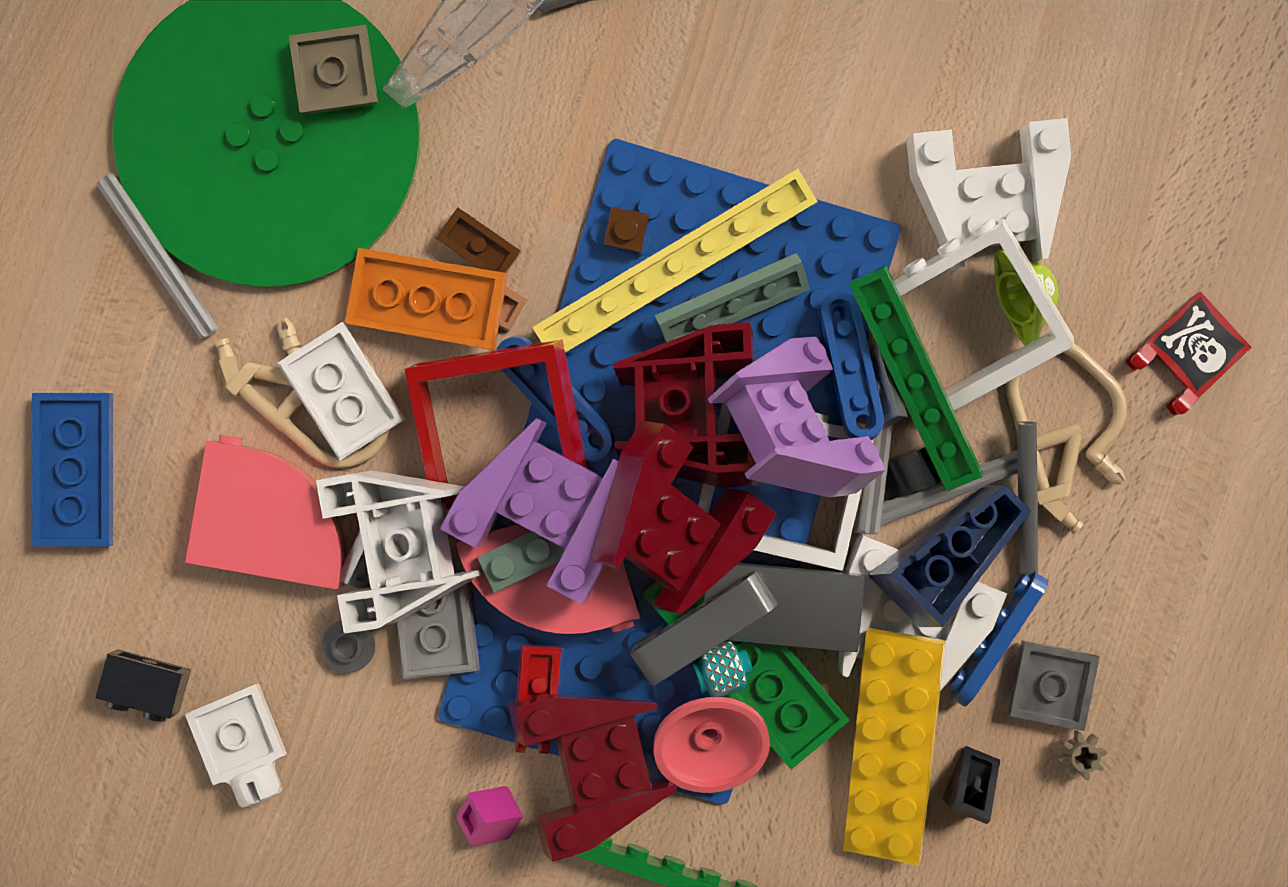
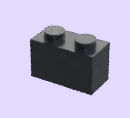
[95,649,191,722]

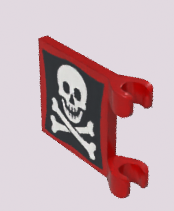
[1125,292,1252,416]

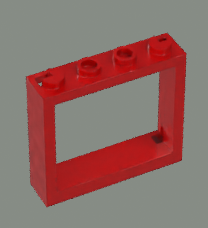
[404,339,587,508]

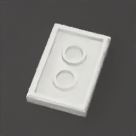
[277,322,406,460]

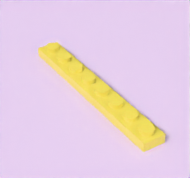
[532,169,818,353]

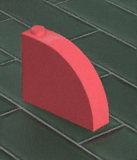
[185,435,346,590]
[455,523,640,634]

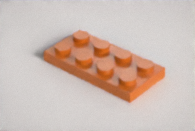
[345,248,508,350]

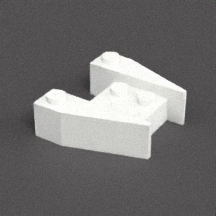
[906,118,1071,271]
[316,470,481,634]
[838,534,1007,691]

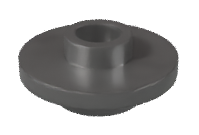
[321,620,376,673]

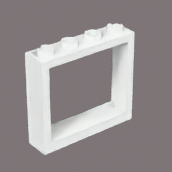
[893,218,1074,411]
[697,402,873,571]

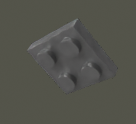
[1007,640,1100,731]

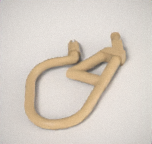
[214,318,390,468]
[1005,344,1127,534]

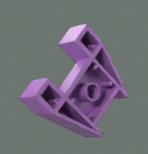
[708,337,886,498]
[440,418,618,605]

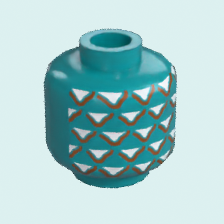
[692,642,753,697]

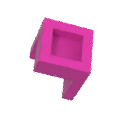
[456,786,523,847]

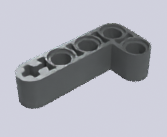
[630,570,779,686]

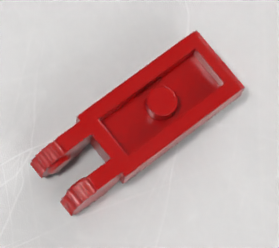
[514,644,561,754]

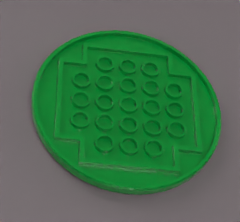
[113,0,421,288]

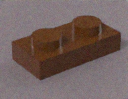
[436,207,522,274]

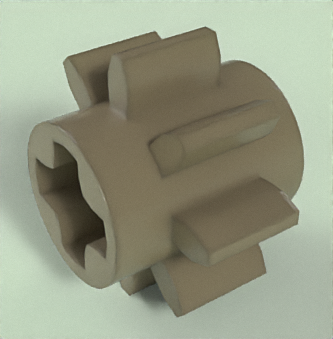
[1056,730,1107,780]

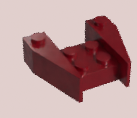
[613,322,761,488]
[591,421,777,615]
[507,693,677,862]

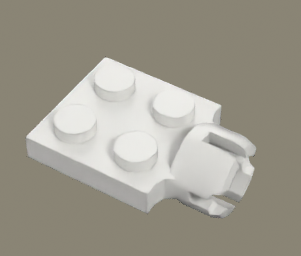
[185,684,287,808]

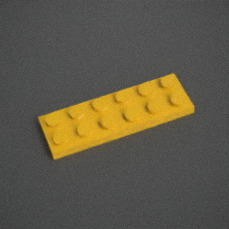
[843,628,946,866]

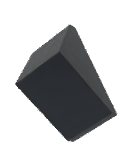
[885,445,941,500]
[942,746,1000,824]

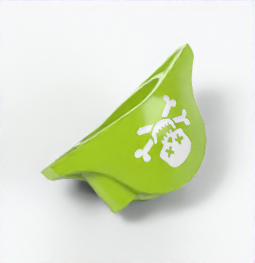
[994,250,1059,346]

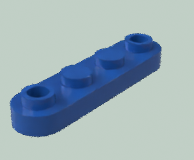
[819,292,884,441]
[497,335,615,461]
[948,571,1049,707]

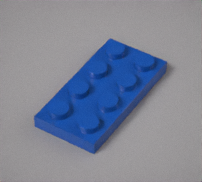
[32,393,113,547]

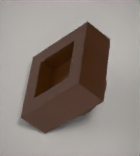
[604,207,649,253]

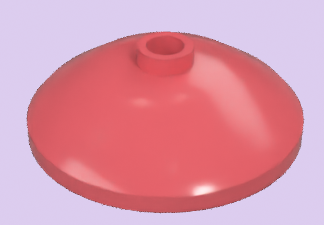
[653,697,770,793]

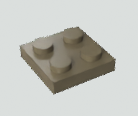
[289,25,379,115]

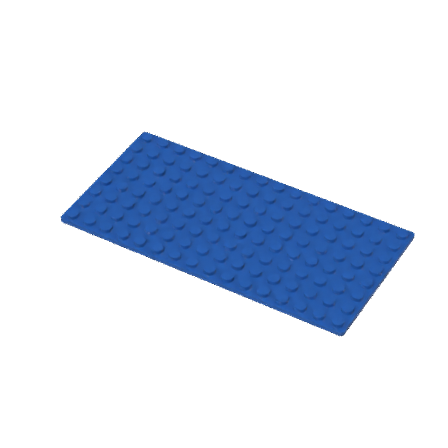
[439,139,901,805]

